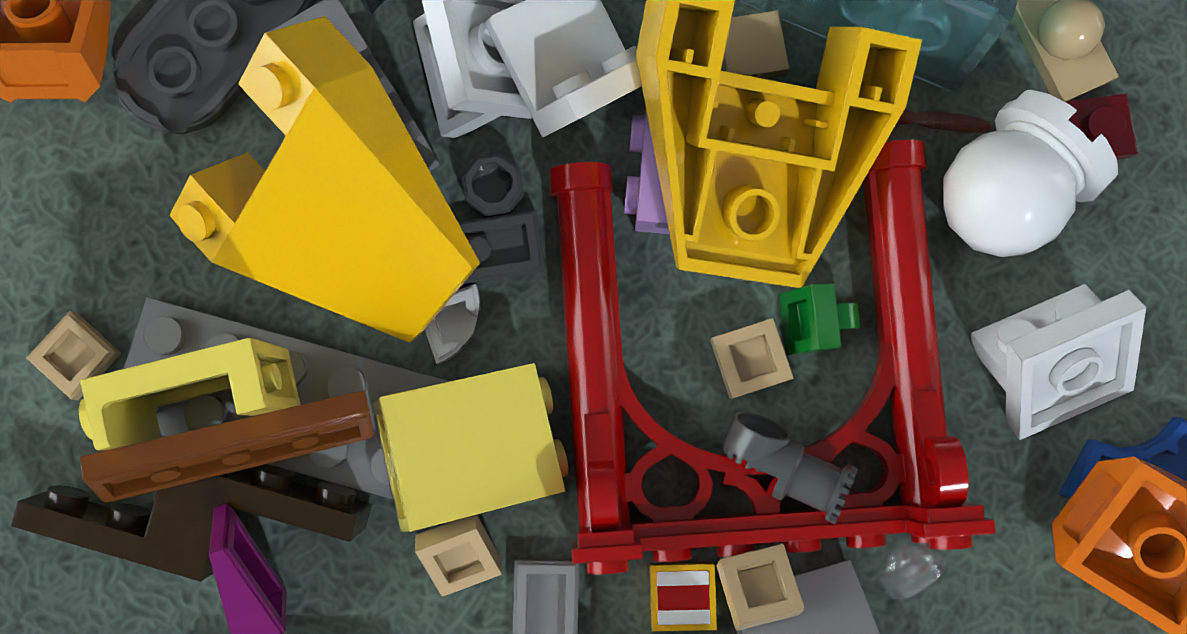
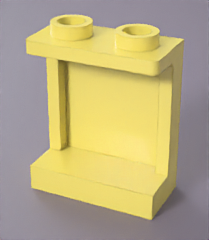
[79,337,301,450]
[372,363,568,532]

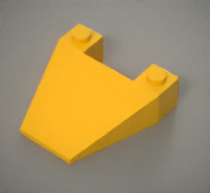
[636,0,922,288]
[169,16,480,343]

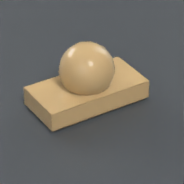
[1002,0,1119,102]

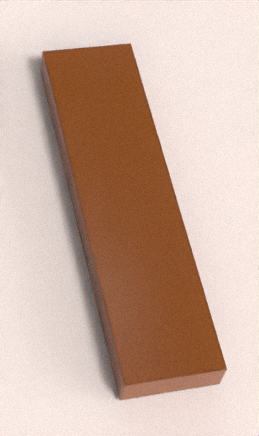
[80,390,374,503]

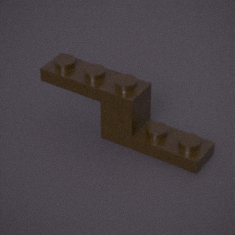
[11,465,372,582]

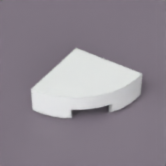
[425,284,481,365]

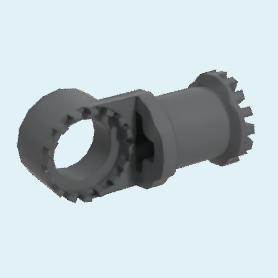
[723,412,858,524]

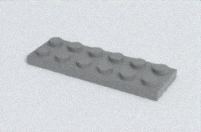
[124,297,479,516]

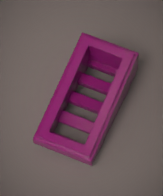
[209,503,287,634]

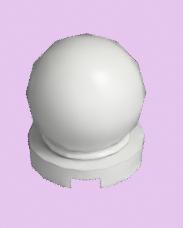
[943,90,1118,257]

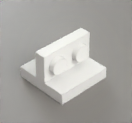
[413,0,532,138]
[971,284,1146,440]

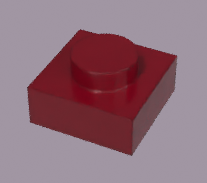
[1066,93,1138,160]

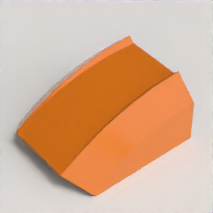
[0,0,111,103]
[1052,456,1187,634]

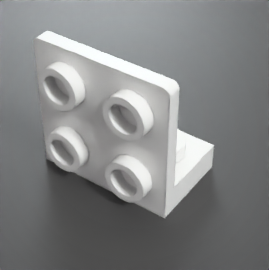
[485,0,642,137]

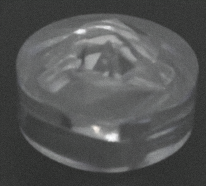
[878,543,946,600]

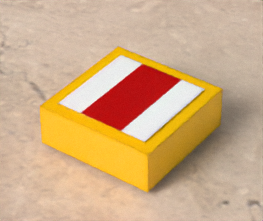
[649,562,717,632]

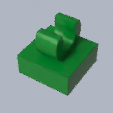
[779,283,860,356]

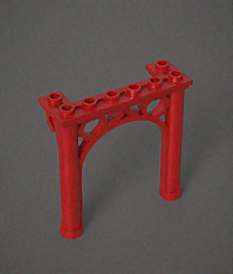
[549,140,996,575]

